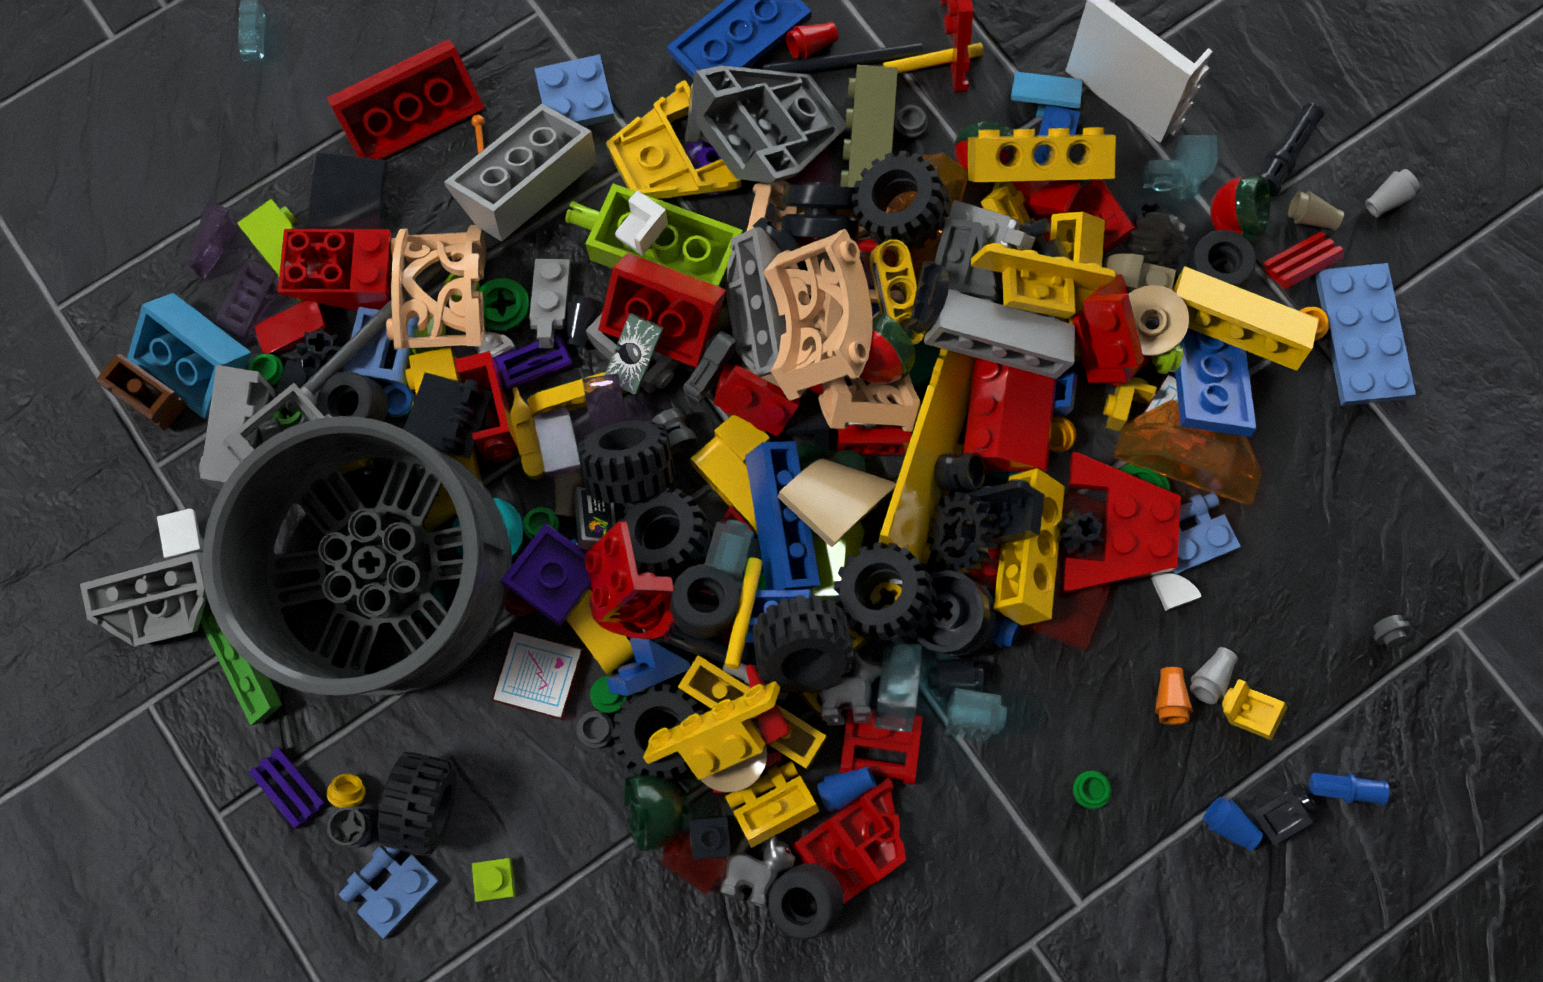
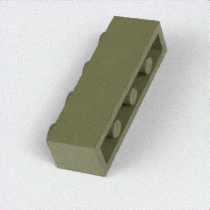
[841,65,898,187]

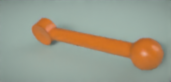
[471,115,485,154]

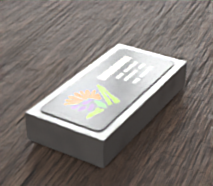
[574,487,616,549]

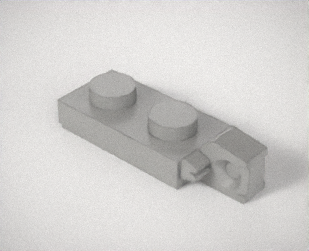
[942,200,1035,250]
[529,259,571,348]

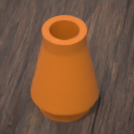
[1155,667,1193,725]

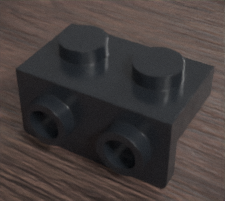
[969,479,1044,545]

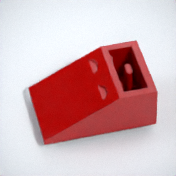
[278,229,393,311]

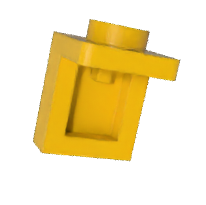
[1103,377,1157,432]
[1222,679,1287,740]

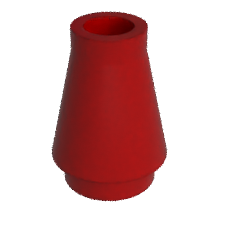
[786,22,838,59]

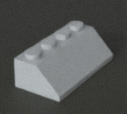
[444,104,597,241]

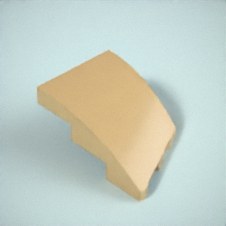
[777,458,896,548]

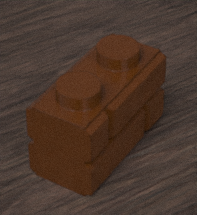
[96,353,187,431]

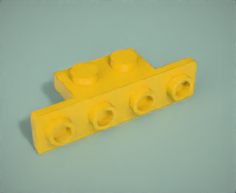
[971,243,1116,319]
[643,681,780,780]

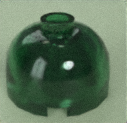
[623,773,689,852]

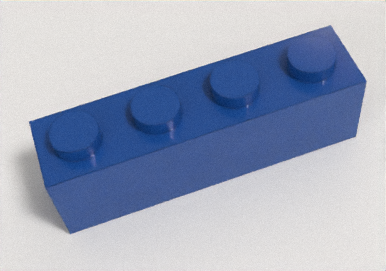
[745,441,820,590]

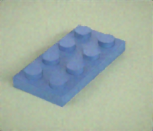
[1315,263,1416,406]

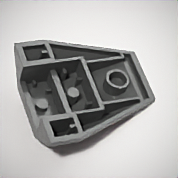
[693,65,846,183]

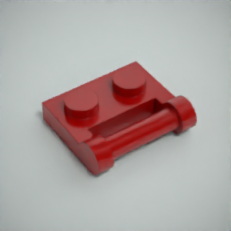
[840,709,923,785]

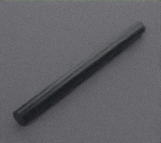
[763,42,924,73]

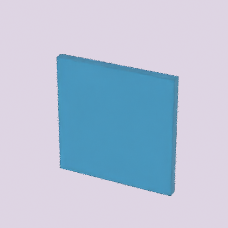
[1011,72,1082,118]

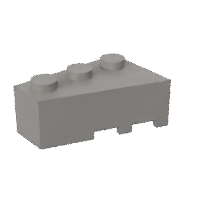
[199,365,278,489]

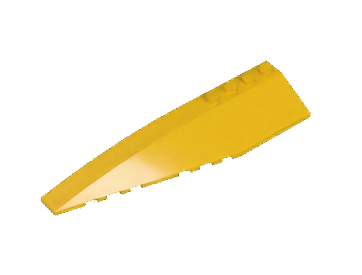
[878,182,1003,565]

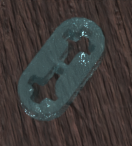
[238,0,265,61]

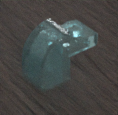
[1142,135,1218,201]

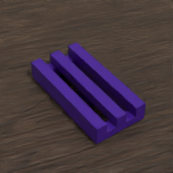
[495,333,574,393]
[248,747,327,829]

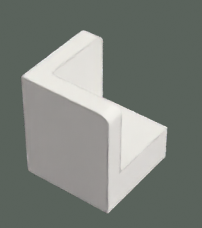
[615,190,668,256]
[157,509,204,560]

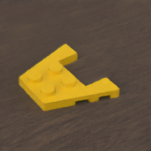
[606,80,742,199]

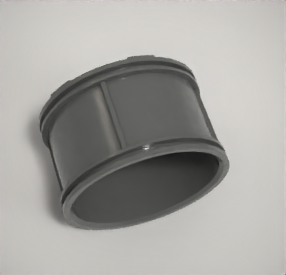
[202,416,513,696]

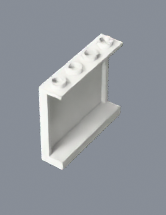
[1066,0,1213,143]

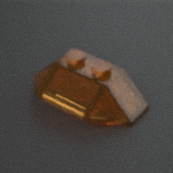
[1113,399,1262,506]

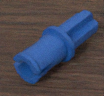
[1308,772,1389,805]

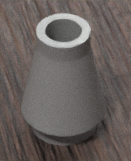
[1365,169,1421,217]
[1190,647,1238,704]

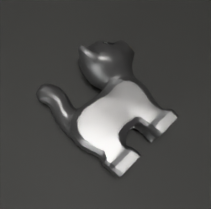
[819,649,881,726]
[720,831,795,909]

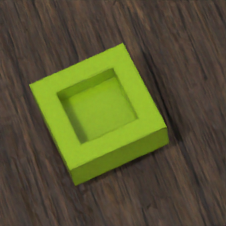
[472,858,516,903]

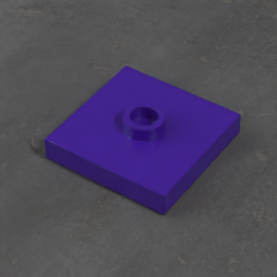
[500,523,591,627]

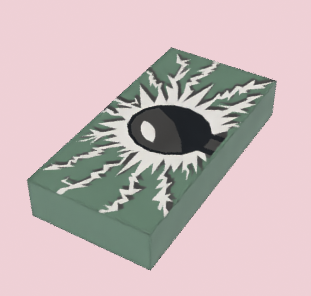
[603,313,665,394]

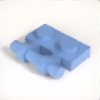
[1169,492,1241,575]
[339,846,441,939]

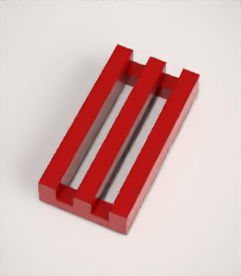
[1263,231,1343,289]

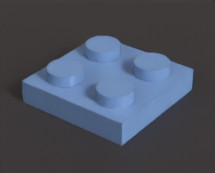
[535,54,615,126]

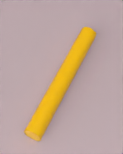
[883,43,984,74]
[724,558,763,669]

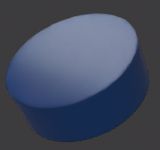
[383,383,415,420]

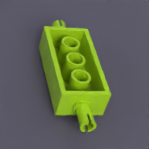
[565,183,743,289]

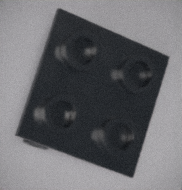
[404,372,493,459]

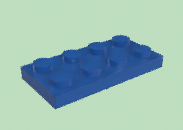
[667,0,812,79]
[1175,328,1256,437]

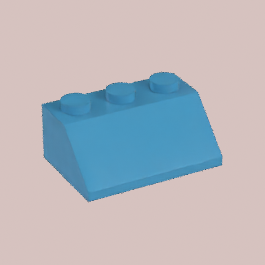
[127,293,251,419]

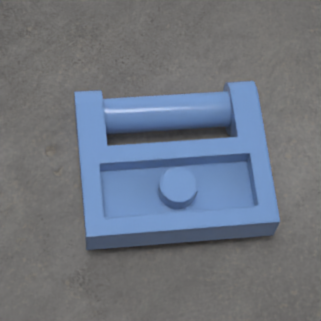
[342,307,419,386]

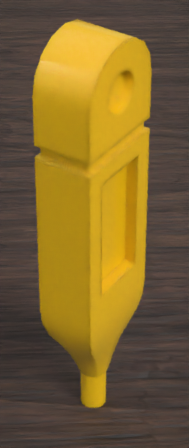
[510,387,547,480]

